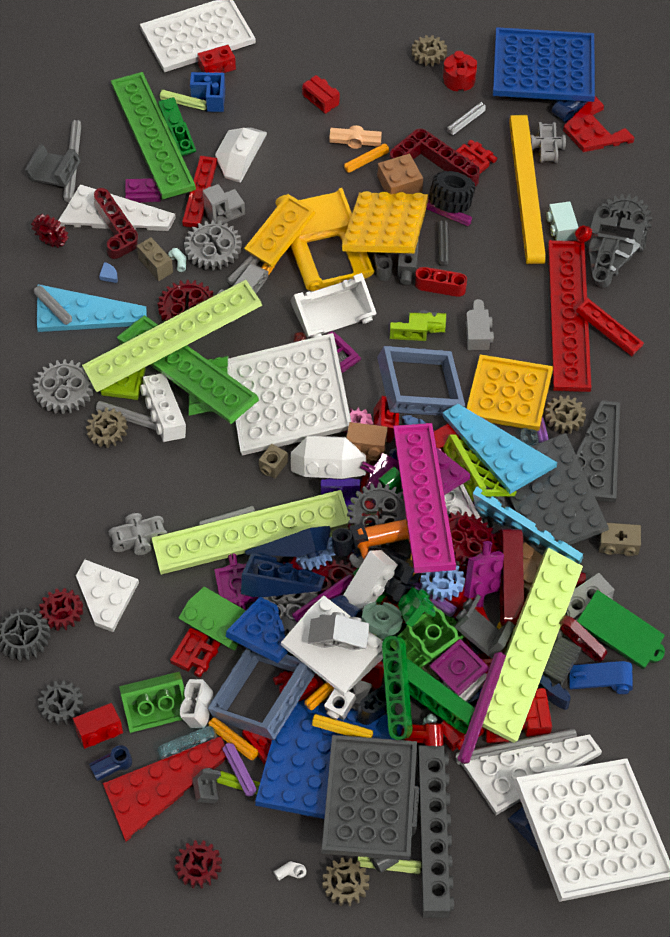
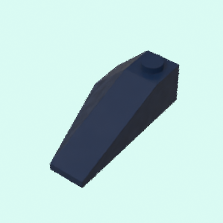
[241,553,325,597]

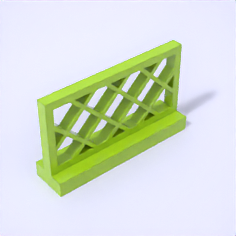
[443,435,517,502]

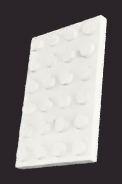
[140,0,256,72]

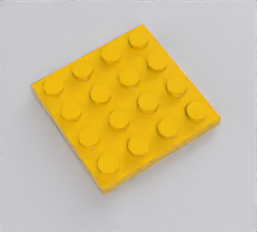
[467,355,553,431]

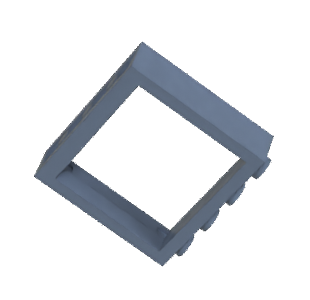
[377,346,465,416]
[208,648,316,740]

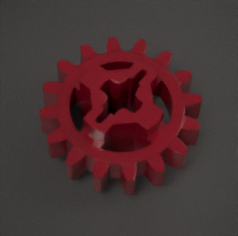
[31,214,69,248]
[39,588,83,631]
[175,840,222,889]

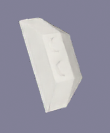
[215,128,267,183]
[291,436,366,479]

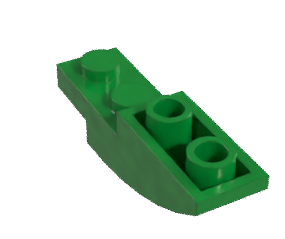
[158,97,196,156]

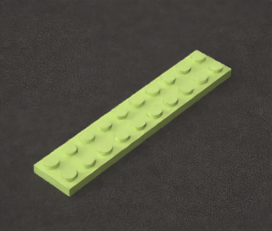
[82,280,262,392]
[152,490,350,575]
[482,548,583,743]

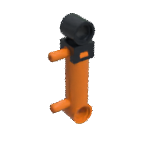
[332,519,410,559]

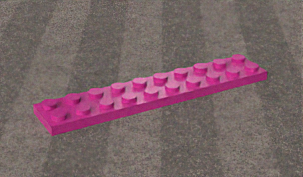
[394,423,456,573]

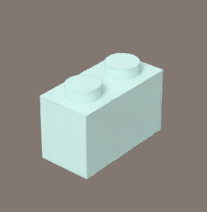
[546,201,579,241]

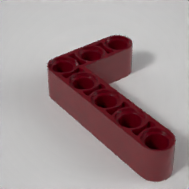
[390,128,480,186]
[494,529,524,627]

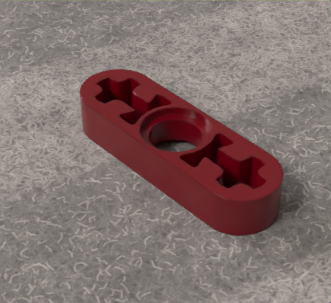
[559,615,607,662]

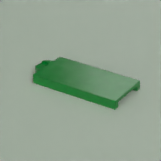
[577,590,665,669]

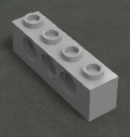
[557,573,614,638]

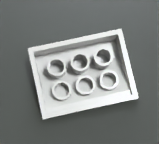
[281,596,383,695]

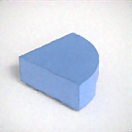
[99,262,118,283]
[402,415,426,425]

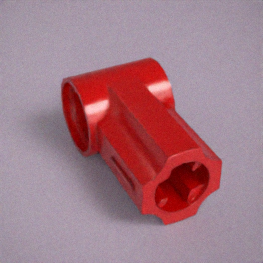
[402,723,443,746]

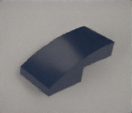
[537,674,571,710]

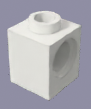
[324,688,356,720]

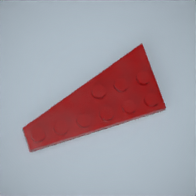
[103,736,227,842]

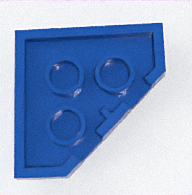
[226,597,289,663]

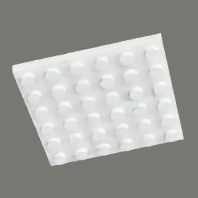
[228,333,351,456]
[513,759,670,902]

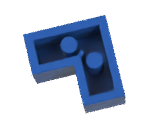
[190,72,226,112]

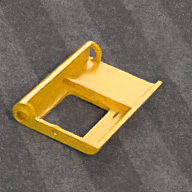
[275,188,374,291]

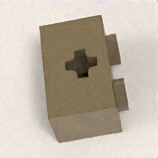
[137,237,173,281]
[599,523,641,556]

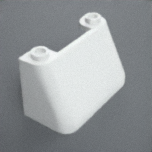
[290,273,376,338]

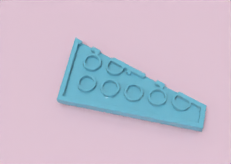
[443,404,557,494]

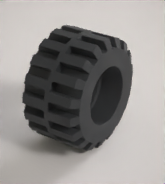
[428,171,476,213]

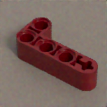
[94,188,138,259]

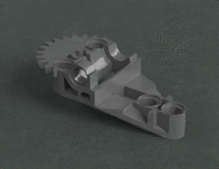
[588,194,652,288]

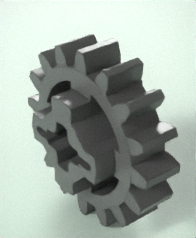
[38,680,84,725]

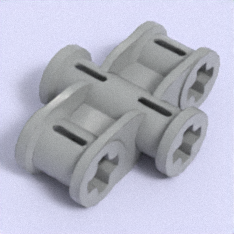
[530,122,566,163]
[108,513,168,555]

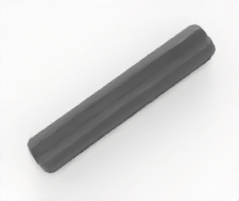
[438,221,448,266]

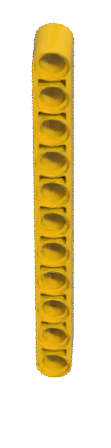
[509,115,545,264]

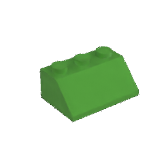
[179,587,246,651]
[119,672,185,733]

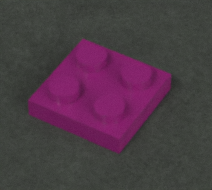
[430,639,489,696]

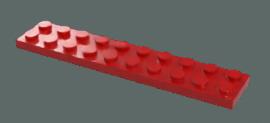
[548,240,591,392]

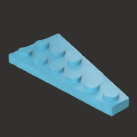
[37,284,147,332]
[473,487,583,564]

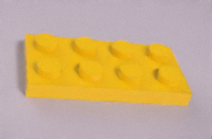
[244,194,316,268]

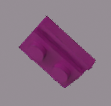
[125,178,161,203]

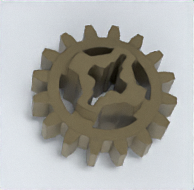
[412,35,447,66]
[545,395,586,434]
[86,407,128,448]
[322,858,369,906]

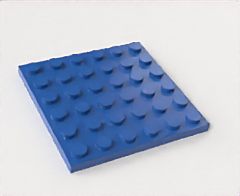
[493,27,595,102]
[255,700,403,819]

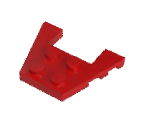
[563,96,635,152]

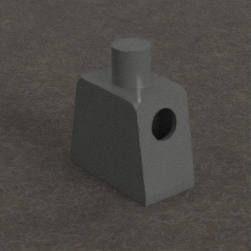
[398,240,419,285]

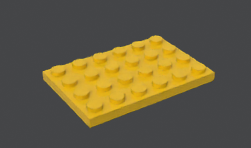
[342,191,428,254]

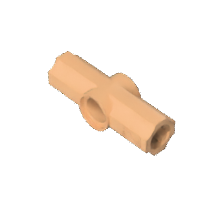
[330,125,382,149]

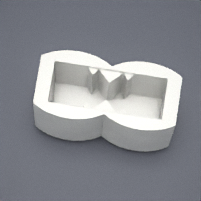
[180,679,214,728]

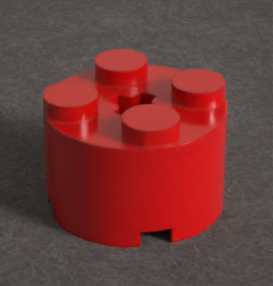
[443,51,477,91]

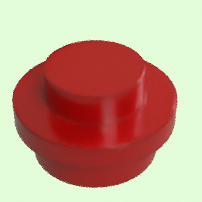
[575,225,592,243]

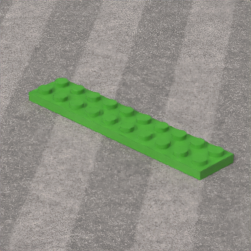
[111,72,196,199]
[117,315,259,424]

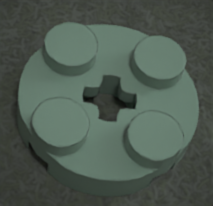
[361,602,403,639]

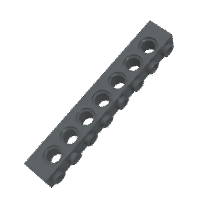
[418,746,454,918]

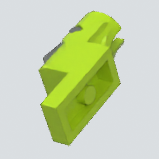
[390,310,446,341]

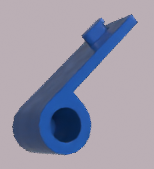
[570,661,633,694]

